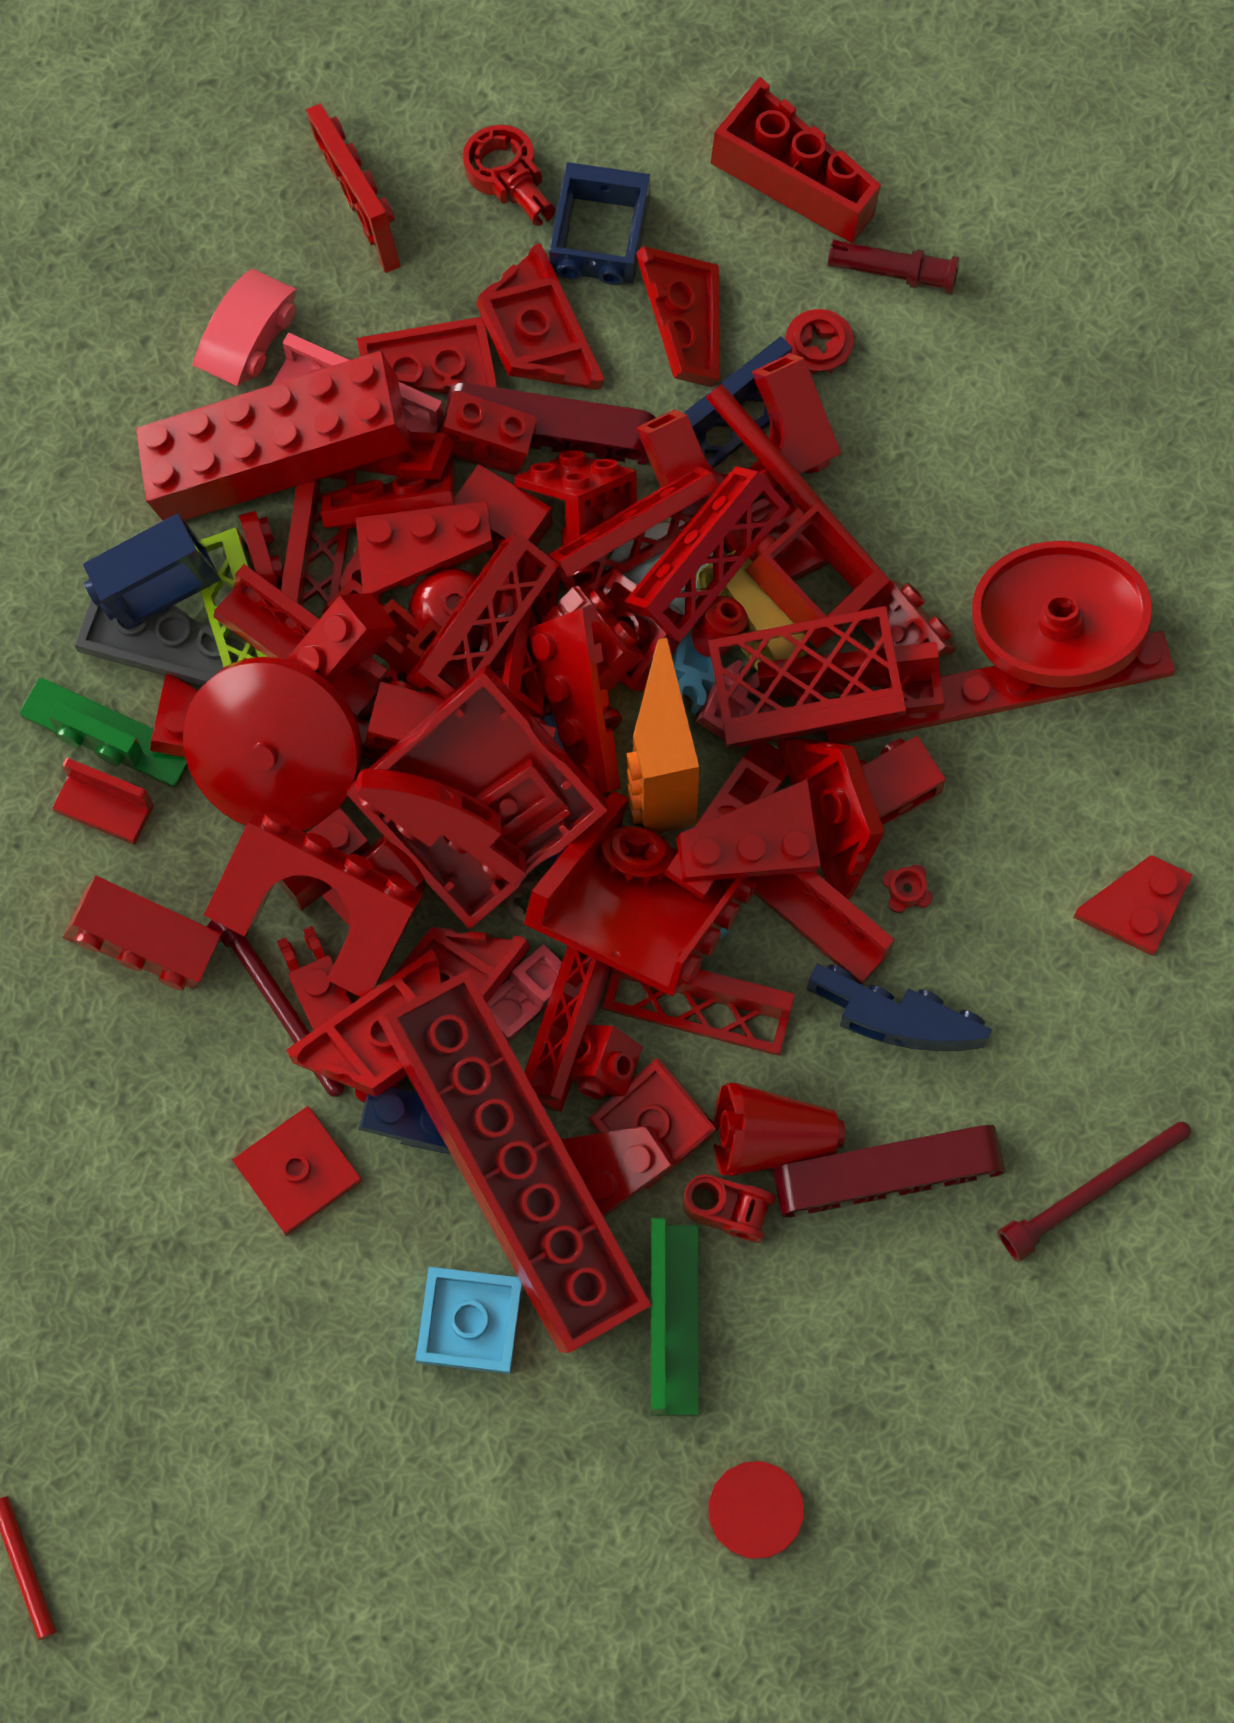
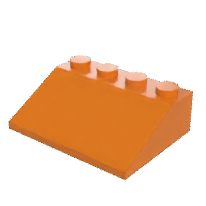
[626,638,699,834]

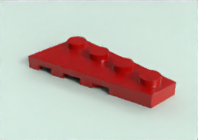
[306,103,401,274]

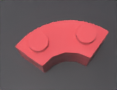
[192,268,297,386]

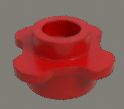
[882,865,933,913]

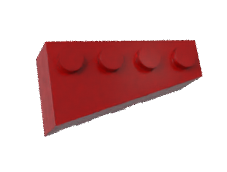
[711,76,881,244]

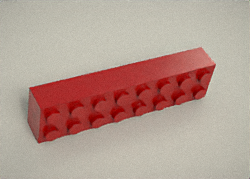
[378,969,651,1353]

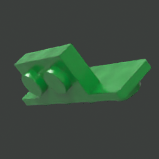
[20,678,188,788]

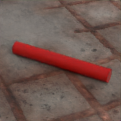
[0,1496,57,1640]

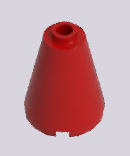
[713,1082,846,1176]

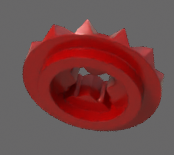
[785,309,854,375]
[601,826,673,885]

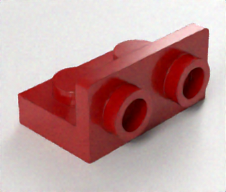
[439,390,537,475]
[859,580,956,657]

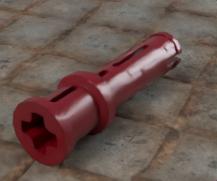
[828,239,960,295]

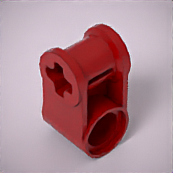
[682,1174,776,1243]

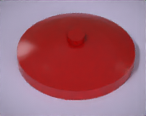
[972,541,1152,688]
[183,657,362,831]

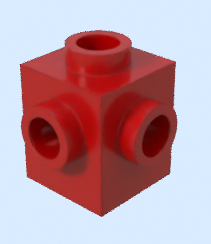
[569,1025,643,1100]

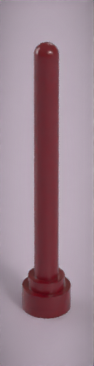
[207,920,344,1097]
[997,1121,1191,1262]

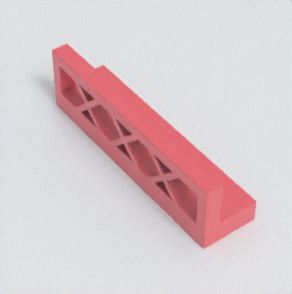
[272,333,444,433]

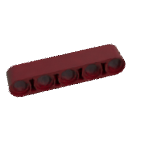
[442,383,656,465]
[772,1125,1006,1218]

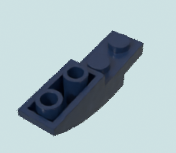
[807,963,992,1051]
[359,1087,554,1155]

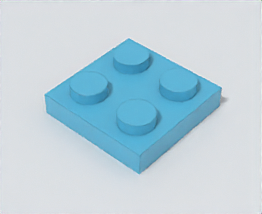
[415,1267,522,1375]

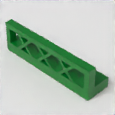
[651,1218,699,1416]

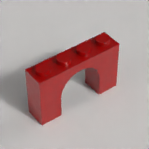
[636,353,841,525]
[204,809,423,997]

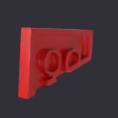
[636,246,720,387]
[321,456,456,529]

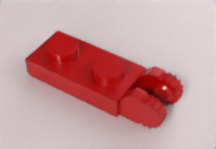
[277,925,352,1031]

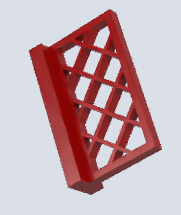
[708,606,906,749]

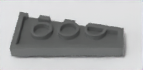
[74,599,257,686]

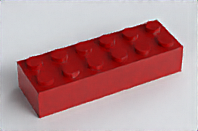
[136,350,411,521]

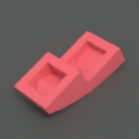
[487,944,562,1044]

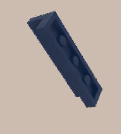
[684,336,792,469]

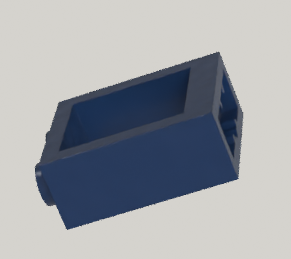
[549,162,650,285]
[83,513,221,629]

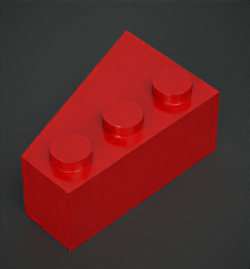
[62,875,221,991]

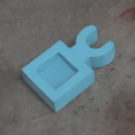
[672,634,715,714]

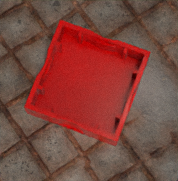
[346,665,608,930]

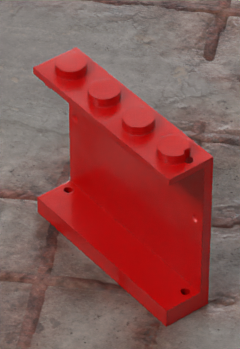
[524,791,758,996]

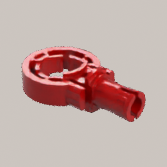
[463,125,556,226]

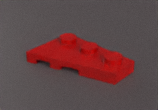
[357,316,497,394]
[356,501,493,600]
[676,779,821,883]

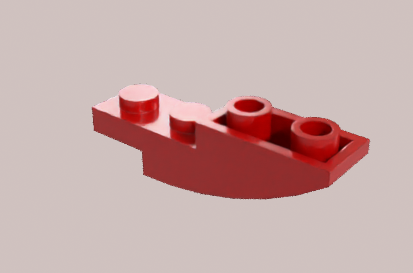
[664,742,788,899]
[356,769,526,887]

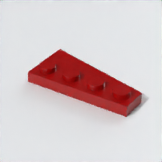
[527,604,621,794]

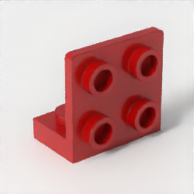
[514,450,637,542]

